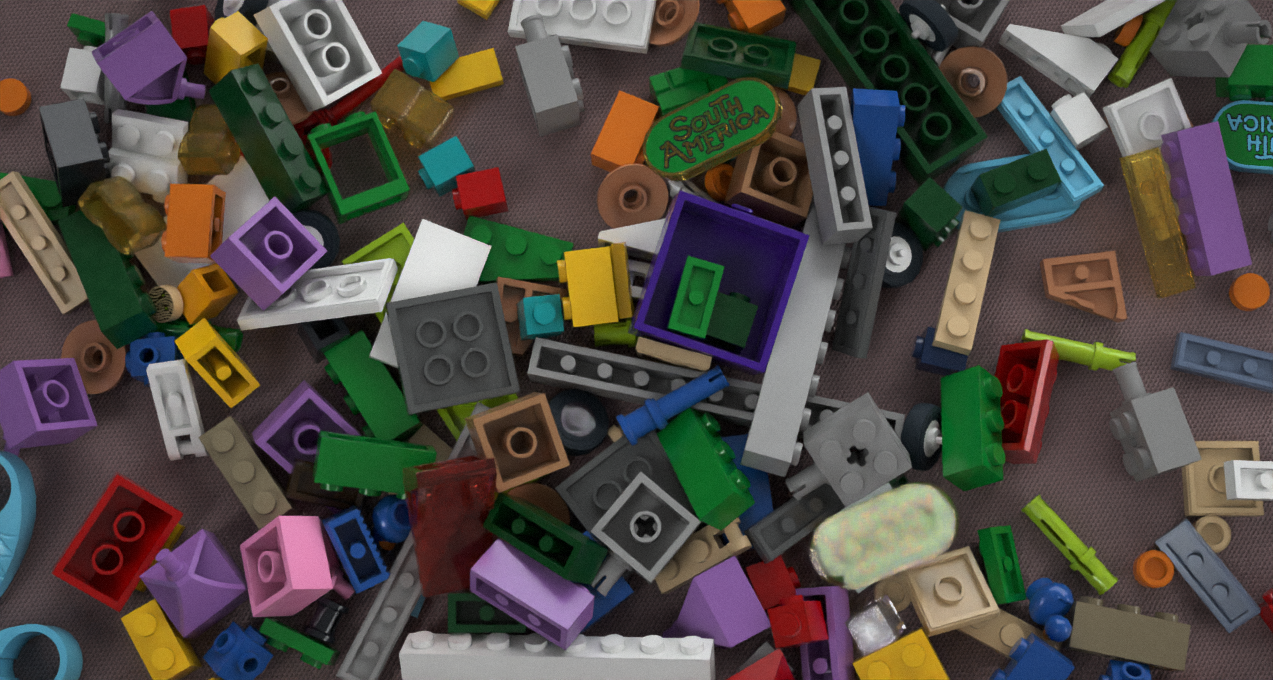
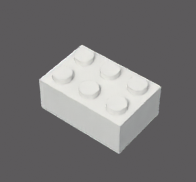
[253,0,382,112]

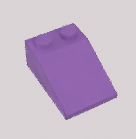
[252,380,363,514]

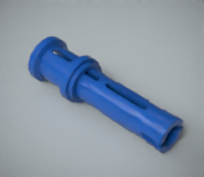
[616,365,730,446]

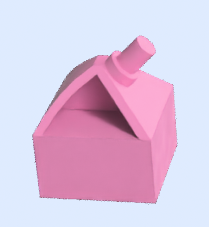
[240,516,355,617]

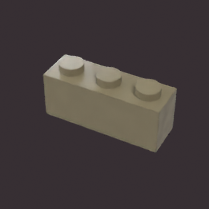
[198,416,301,530]
[1060,596,1191,672]

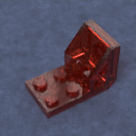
[403,454,497,597]

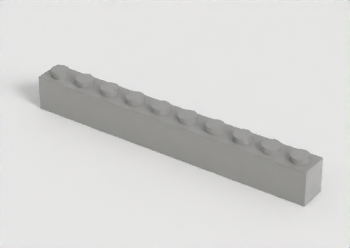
[527,337,905,451]

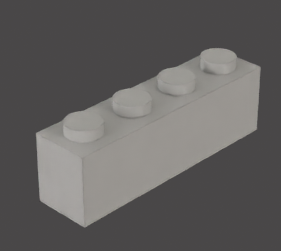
[797,87,873,245]

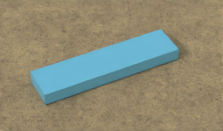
[996,76,1104,207]

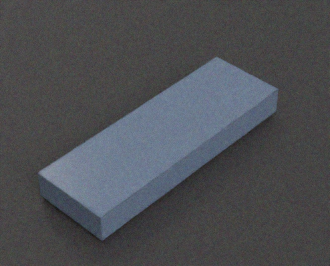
[1170,332,1273,394]
[1155,518,1261,633]

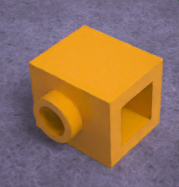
[177,263,238,325]

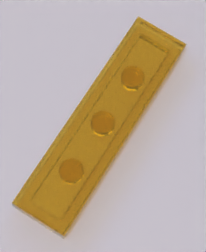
[1119,147,1196,298]

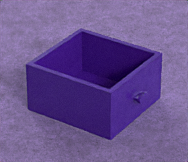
[628,190,810,376]

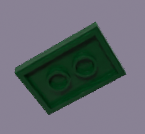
[680,22,797,89]

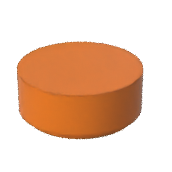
[1113,14,1143,47]
[0,78,31,116]
[705,163,734,202]
[1229,273,1270,311]
[1133,550,1174,589]

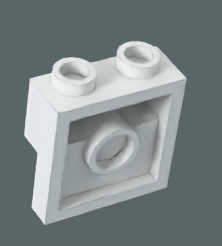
[107,109,188,203]

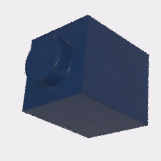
[911,327,968,376]

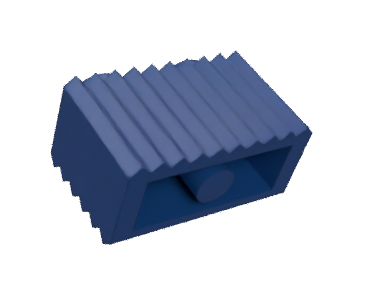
[322,505,390,594]

